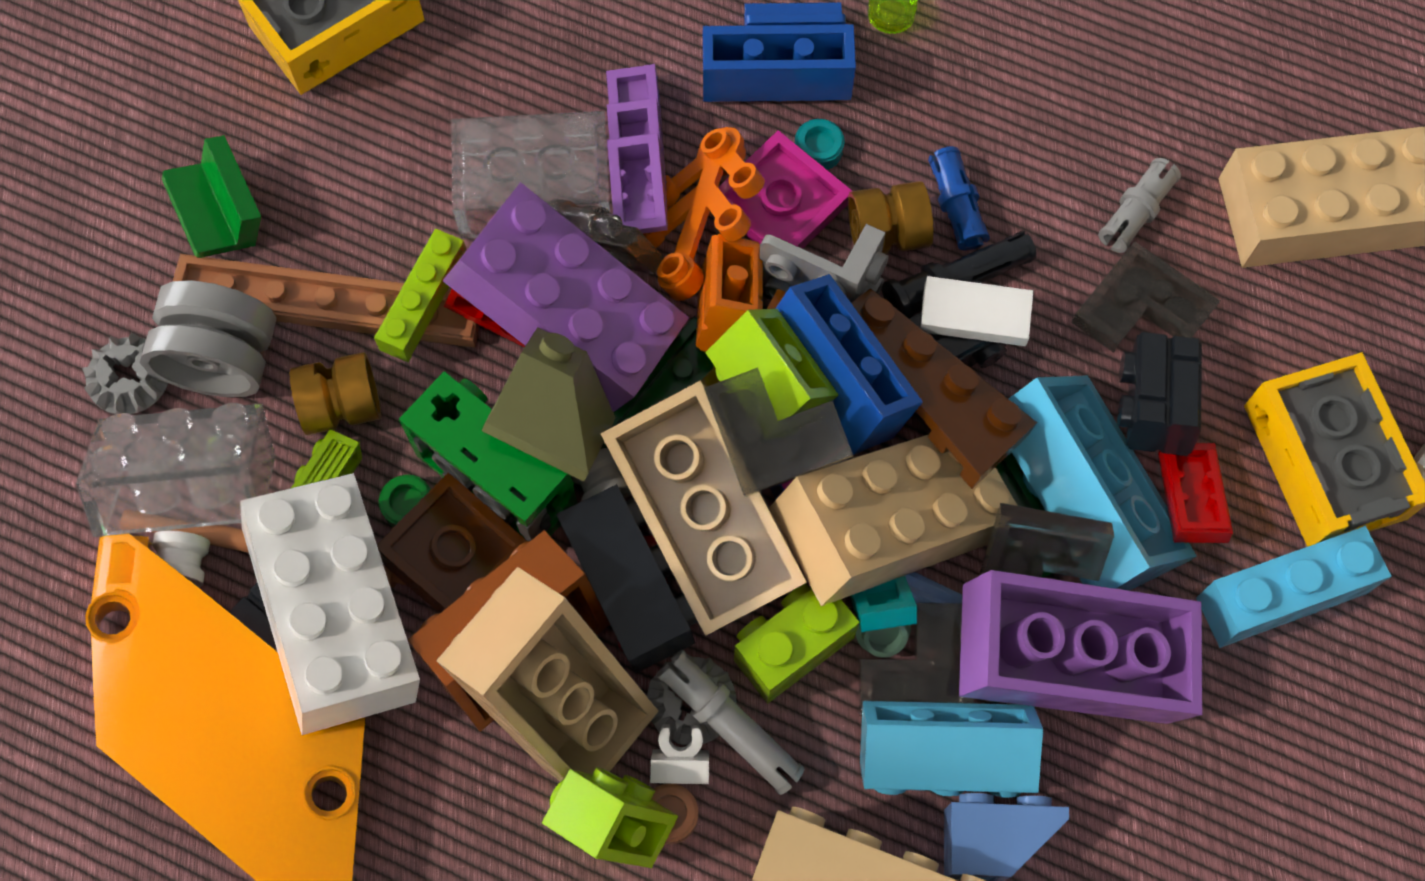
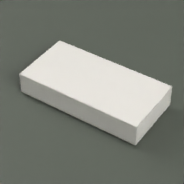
[920,276,1033,346]

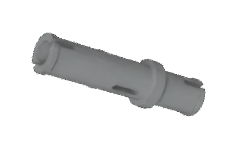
[657,650,805,795]

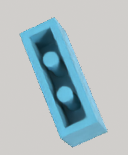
[1196,526,1392,648]
[860,701,1043,798]

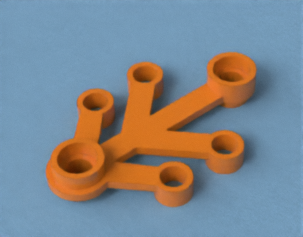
[631,127,765,301]

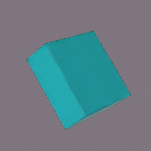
[850,575,917,632]

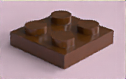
[377,472,527,613]

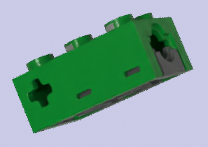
[399,371,578,541]

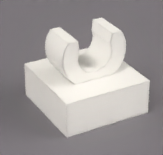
[650,724,709,784]

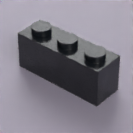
[556,484,698,674]

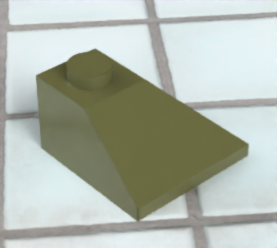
[482,327,616,482]

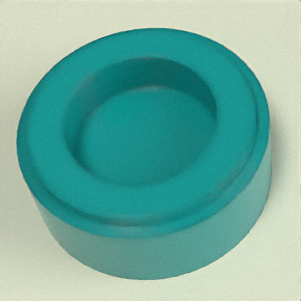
[794,119,845,170]

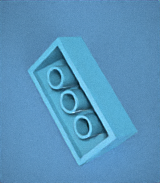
[1009,375,1197,591]

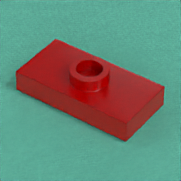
[1158,443,1233,543]

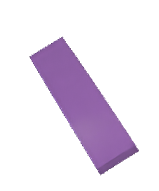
[606,64,668,237]

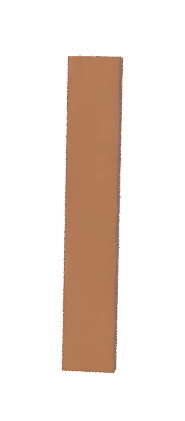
[173,254,480,348]

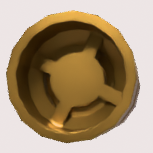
[848,181,933,254]
[289,352,381,435]

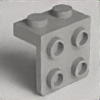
[760,224,889,302]

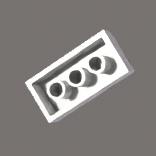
[240,473,420,735]

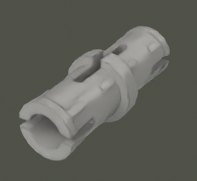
[1098,158,1181,253]

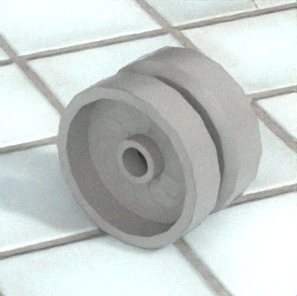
[140,280,277,397]

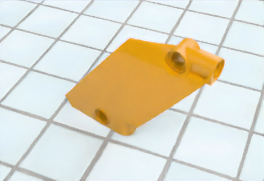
[85,534,365,881]

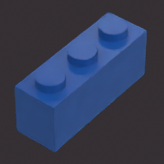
[703,24,856,102]
[775,274,923,454]

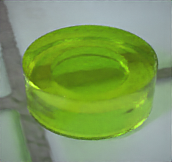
[867,0,917,34]

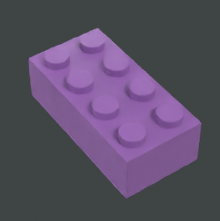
[443,182,689,412]
[959,570,1202,724]

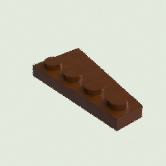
[851,288,1037,489]

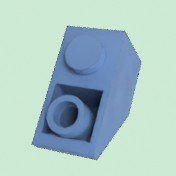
[944,793,1069,881]

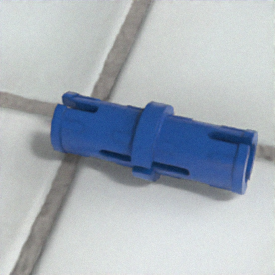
[928,146,990,251]

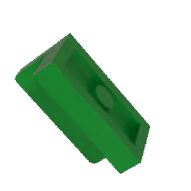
[162,135,261,258]

